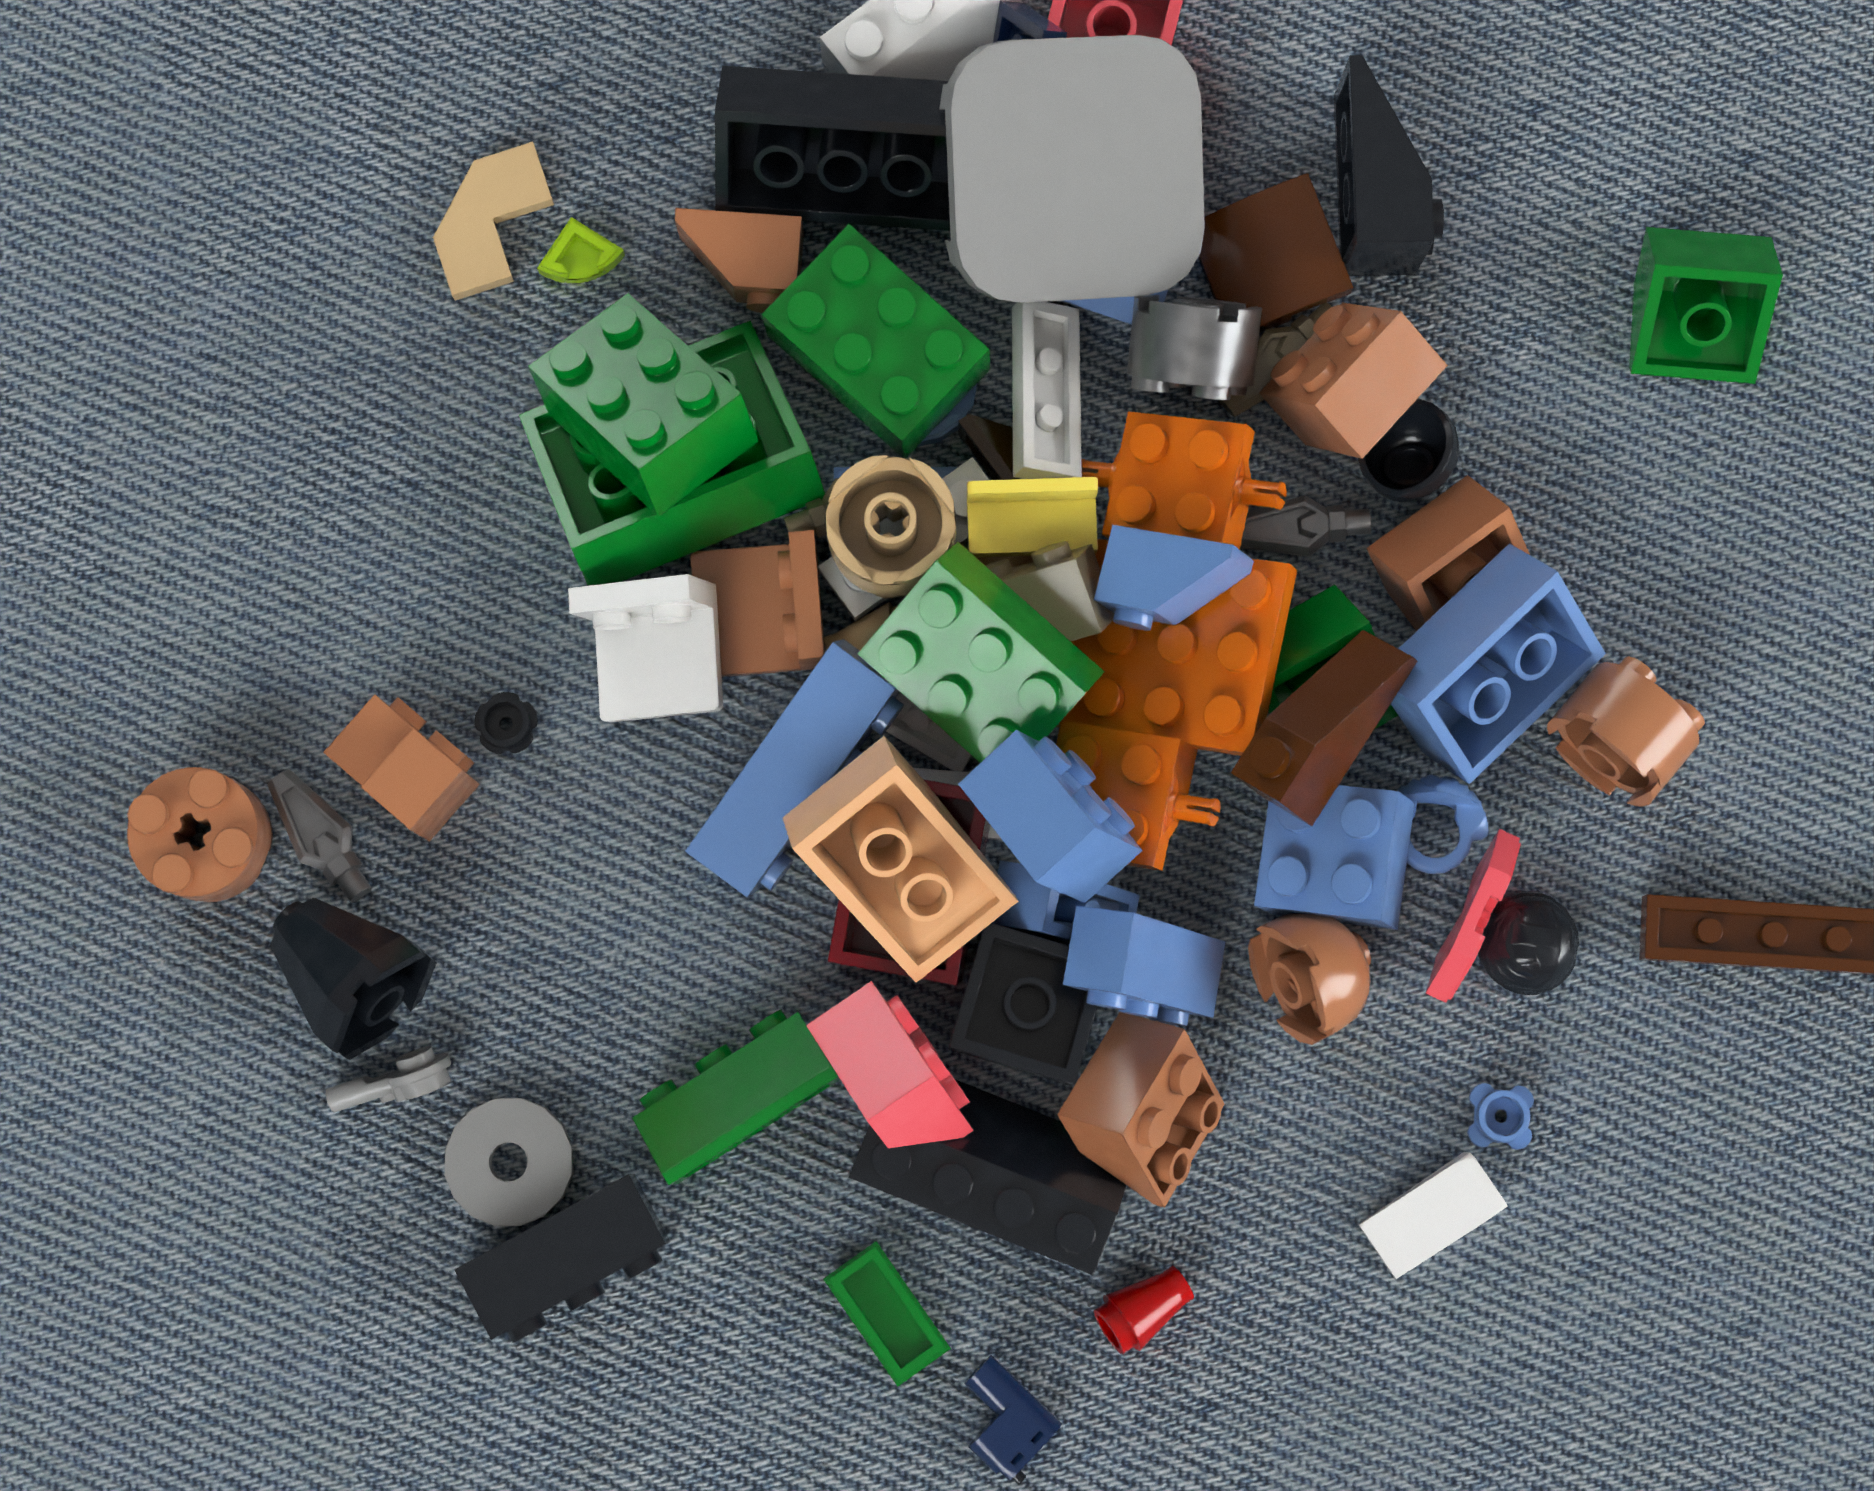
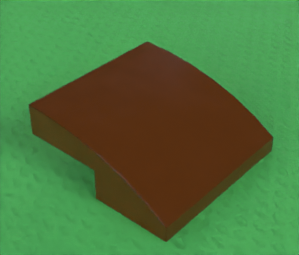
[1198,173,1354,332]

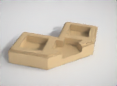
[433,142,554,301]

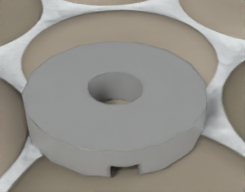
[444,1098,574,1226]

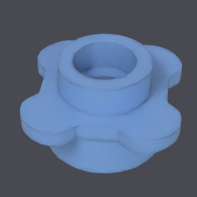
[1467,1083,1534,1150]

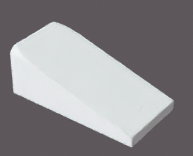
[1358,1152,1508,1279]

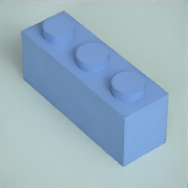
[1063,906,1225,1026]

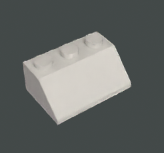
[820,0,1023,81]

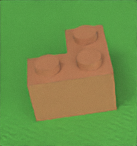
[323,694,480,842]

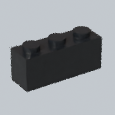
[455,1174,670,1343]

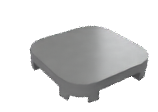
[939,35,1205,303]

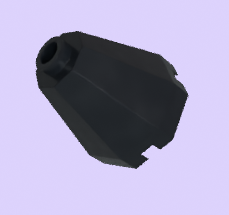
[270,897,437,1060]

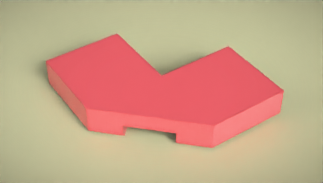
[1425,829,1521,1003]

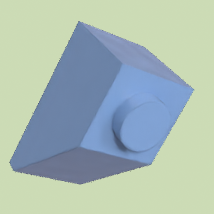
[1094,525,1254,631]
[992,860,1140,945]

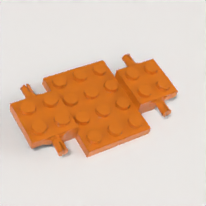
[1056,411,1297,871]

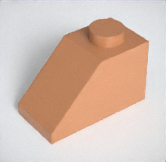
[675,208,804,313]

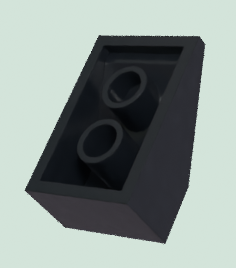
[1334,55,1444,277]

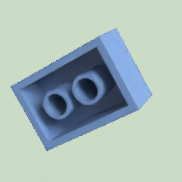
[1391,543,1606,784]

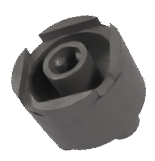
[1127,295,1262,400]

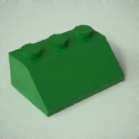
[632,1009,840,1185]

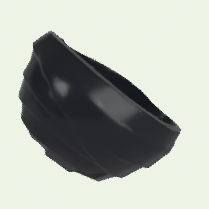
[1358,398,1460,503]
[1478,890,1579,995]

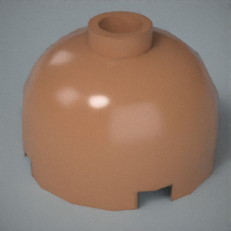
[1248,913,1371,1045]

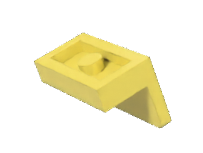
[966,477,1098,558]

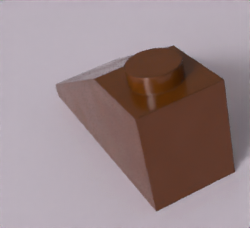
[1231,630,1418,826]

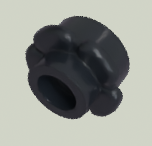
[474,692,538,754]

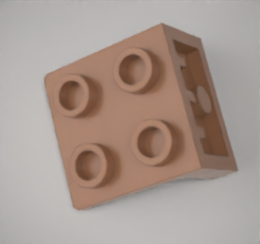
[690,530,825,677]

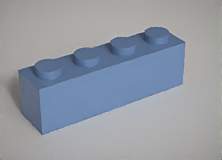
[685,639,904,897]

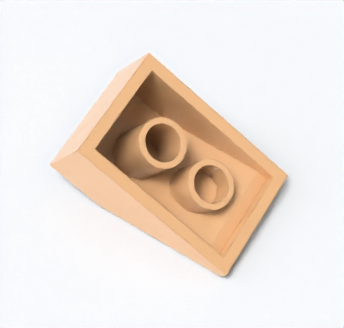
[783,736,1019,983]

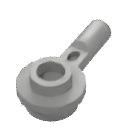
[325,1046,451,1112]

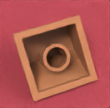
[1366,475,1530,631]

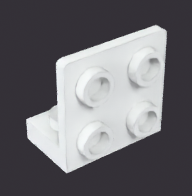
[568,574,723,723]

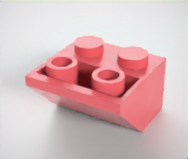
[806,981,974,1148]

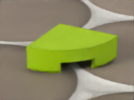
[537,217,625,283]

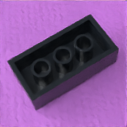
[715,65,950,231]

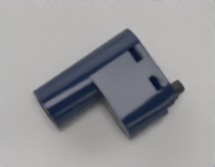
[964,1355,1062,1485]

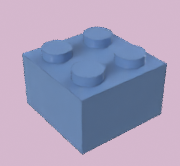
[958,730,1143,903]
[1254,785,1415,930]

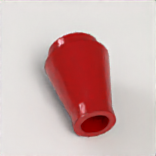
[1093,1266,1194,1354]

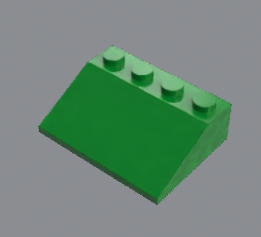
[519,321,825,586]

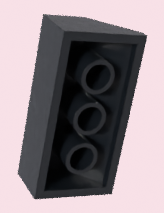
[848,1079,1126,1276]

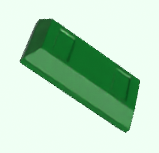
[823,1241,951,1387]

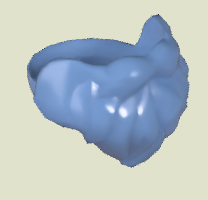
[1398,775,1489,874]

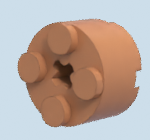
[1547,656,1705,807]
[127,767,273,902]

